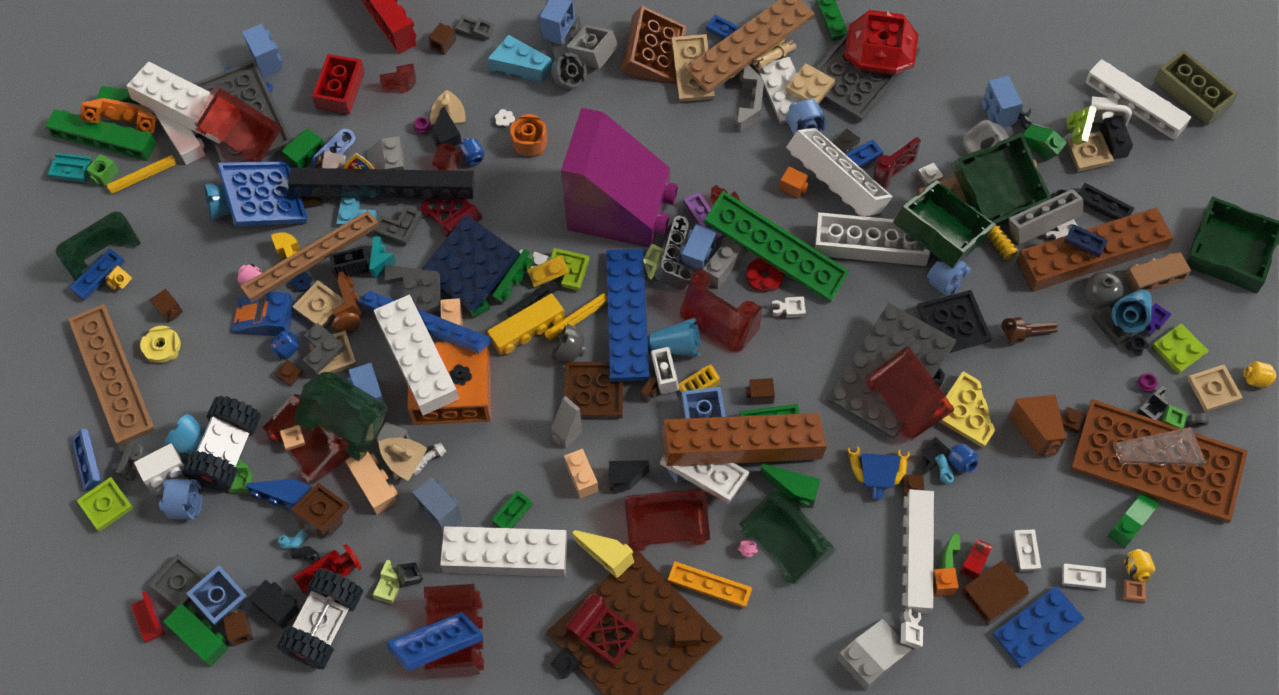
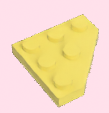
[933,371,995,449]

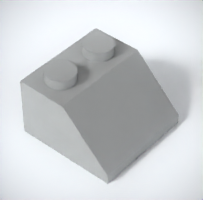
[566,24,619,69]
[366,136,405,170]

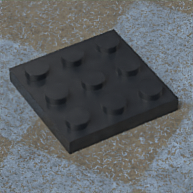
[917,290,992,352]

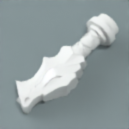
[393,442,446,480]

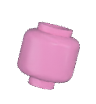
[237,264,263,285]

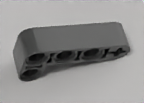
[655,216,694,290]

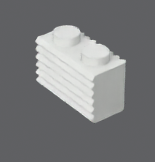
[651,347,679,394]

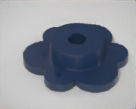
[290,272,312,291]

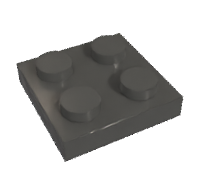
[149,554,206,608]

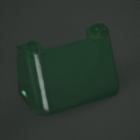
[56,211,141,281]
[294,372,388,461]
[739,490,836,584]

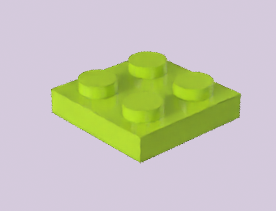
[1152,323,1209,374]
[77,477,134,532]

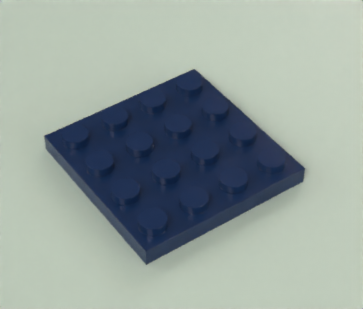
[422,215,520,313]

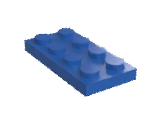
[993,586,1085,668]
[387,612,483,671]

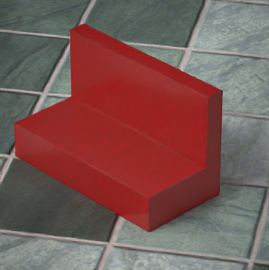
[131,591,166,643]

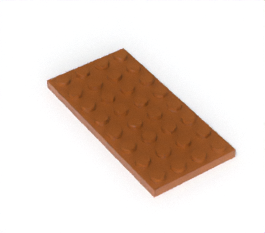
[1070,399,1248,524]

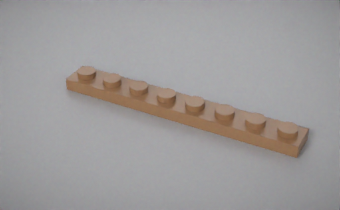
[240,211,379,303]

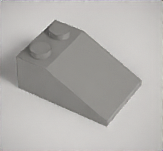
[837,619,912,691]

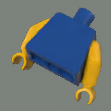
[848,447,910,499]

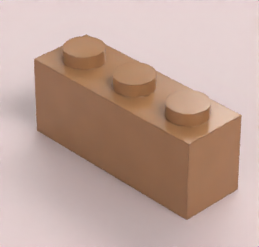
[1125,252,1191,292]

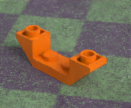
[80,98,156,134]

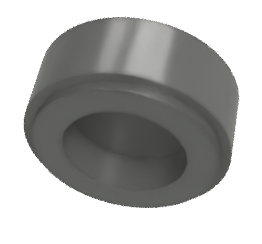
[1188,414,1209,427]

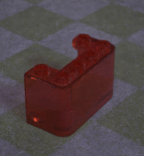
[424,584,484,678]

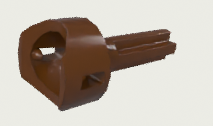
[1001,317,1058,344]

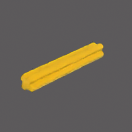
[107,155,177,194]
[544,293,608,341]

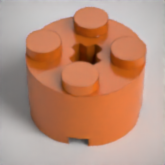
[510,114,548,156]

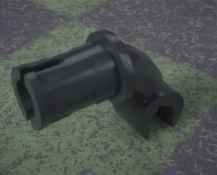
[1018,106,1048,130]

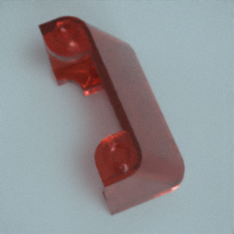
[194,85,283,162]
[680,268,762,353]
[865,346,954,440]
[262,394,357,484]
[624,488,710,551]

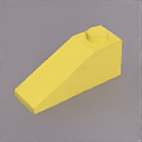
[572,530,634,578]

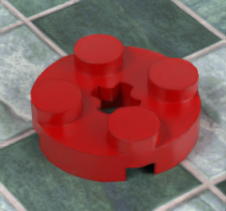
[746,257,784,293]

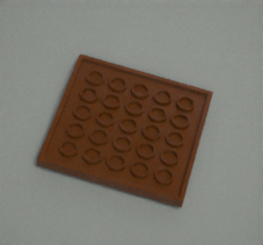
[546,550,723,695]

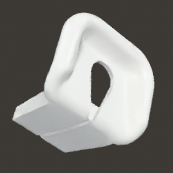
[1090,96,1132,126]

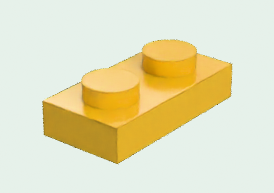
[527,255,569,287]

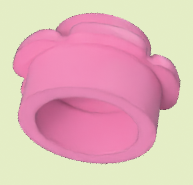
[738,540,758,557]

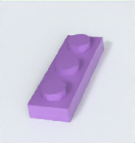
[684,192,726,242]

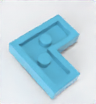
[337,197,377,227]

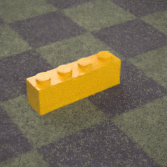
[487,293,565,356]

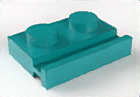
[48,153,92,183]

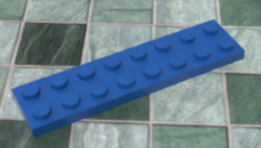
[606,249,649,382]

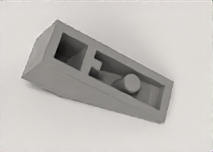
[551,396,583,448]

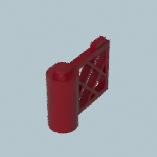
[872,137,921,189]
[420,199,482,238]
[564,593,640,666]

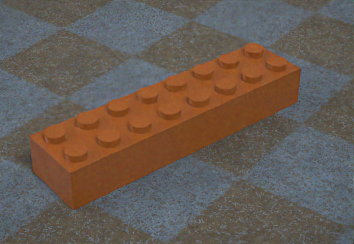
[1016,207,1174,292]
[661,413,827,466]

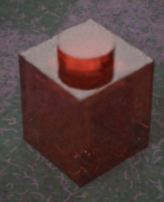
[432,143,462,171]

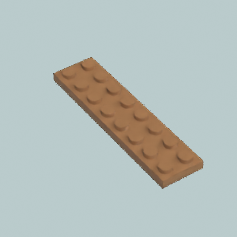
[685,0,815,94]
[68,304,155,446]

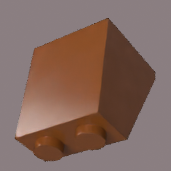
[1009,394,1066,457]

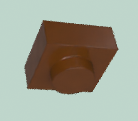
[275,360,303,387]
[641,376,659,403]
[1061,406,1085,433]
[903,475,924,496]

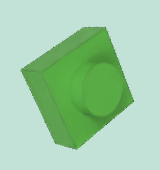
[1162,405,1187,429]

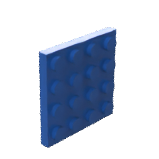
[217,161,308,226]

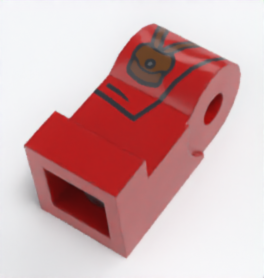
[960,538,993,580]

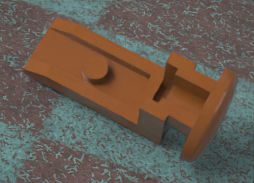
[332,272,362,333]

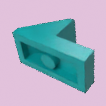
[369,237,396,278]

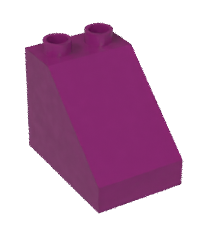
[561,107,678,248]

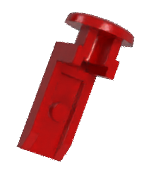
[292,544,362,593]

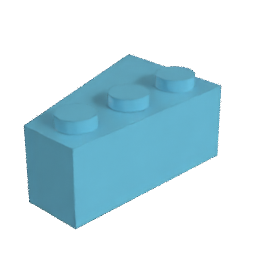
[488,35,552,83]

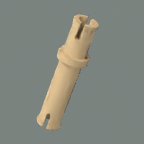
[753,40,796,70]

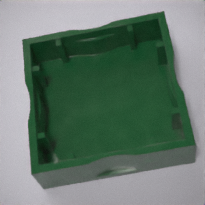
[951,133,1052,224]
[893,180,996,269]
[1186,196,1279,293]

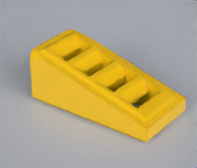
[678,364,720,394]

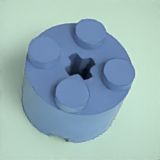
[786,98,827,135]
[926,261,972,296]
[159,479,203,520]

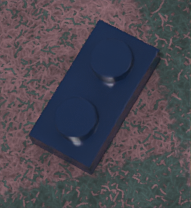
[1064,224,1108,258]

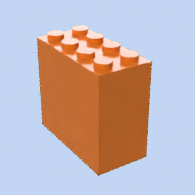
[408,342,491,425]

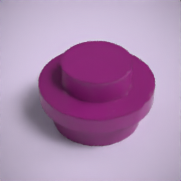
[413,117,431,134]
[1137,373,1158,392]

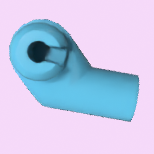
[935,454,954,484]
[278,529,309,549]

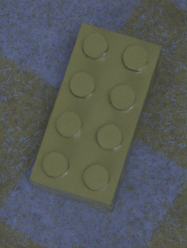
[1154,50,1238,126]

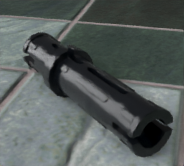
[506,280,559,318]

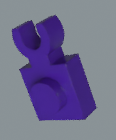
[1146,303,1171,337]

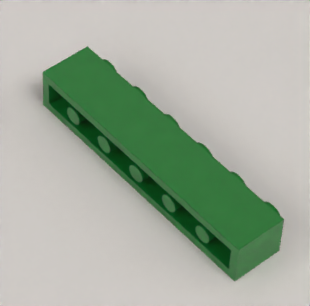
[45,109,157,161]

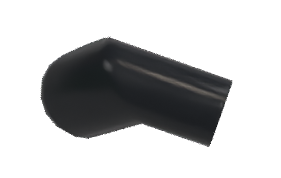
[291,546,320,564]

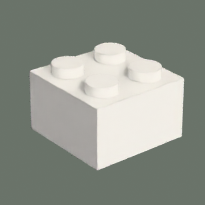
[134,443,189,496]

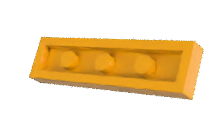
[668,561,752,609]

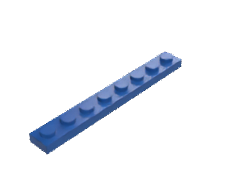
[358,291,491,354]

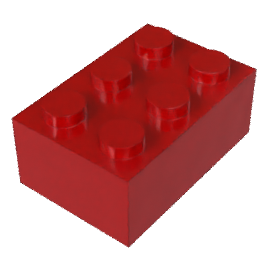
[312,54,365,115]

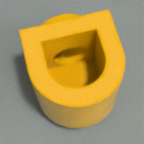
[105,266,132,290]

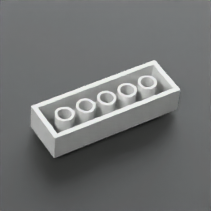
[126,62,240,144]
[786,128,893,217]
[815,212,930,266]
[374,295,459,415]
[440,526,568,577]

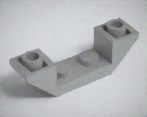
[734,65,764,133]

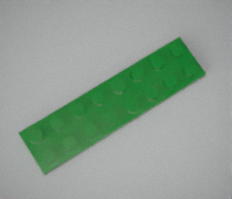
[703,191,849,303]

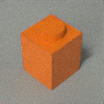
[779,167,809,199]
[933,568,959,597]

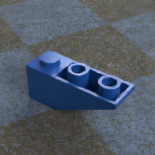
[246,479,312,512]

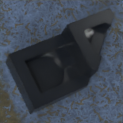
[1136,385,1169,420]
[922,437,950,475]

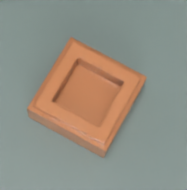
[1123,579,1146,603]

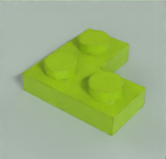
[1066,106,1096,145]
[550,248,590,291]

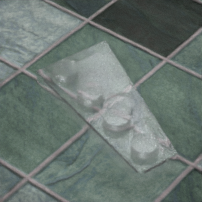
[1114,427,1206,466]

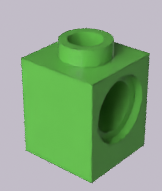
[86,154,120,187]

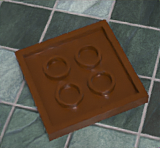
[564,362,623,418]

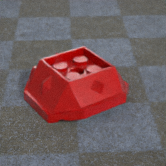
[844,10,919,75]

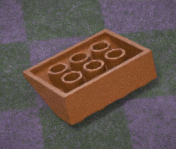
[621,5,687,84]

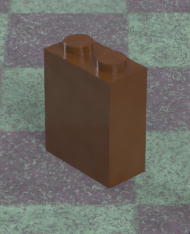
[961,560,1030,626]

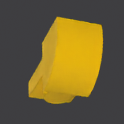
[271,232,300,259]

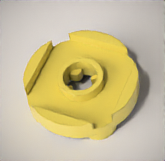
[140,326,181,363]

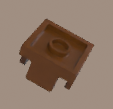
[291,483,349,538]

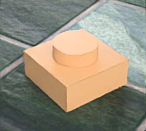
[280,425,306,451]

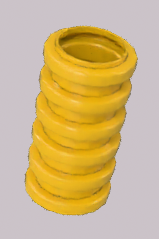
[987,226,1018,260]

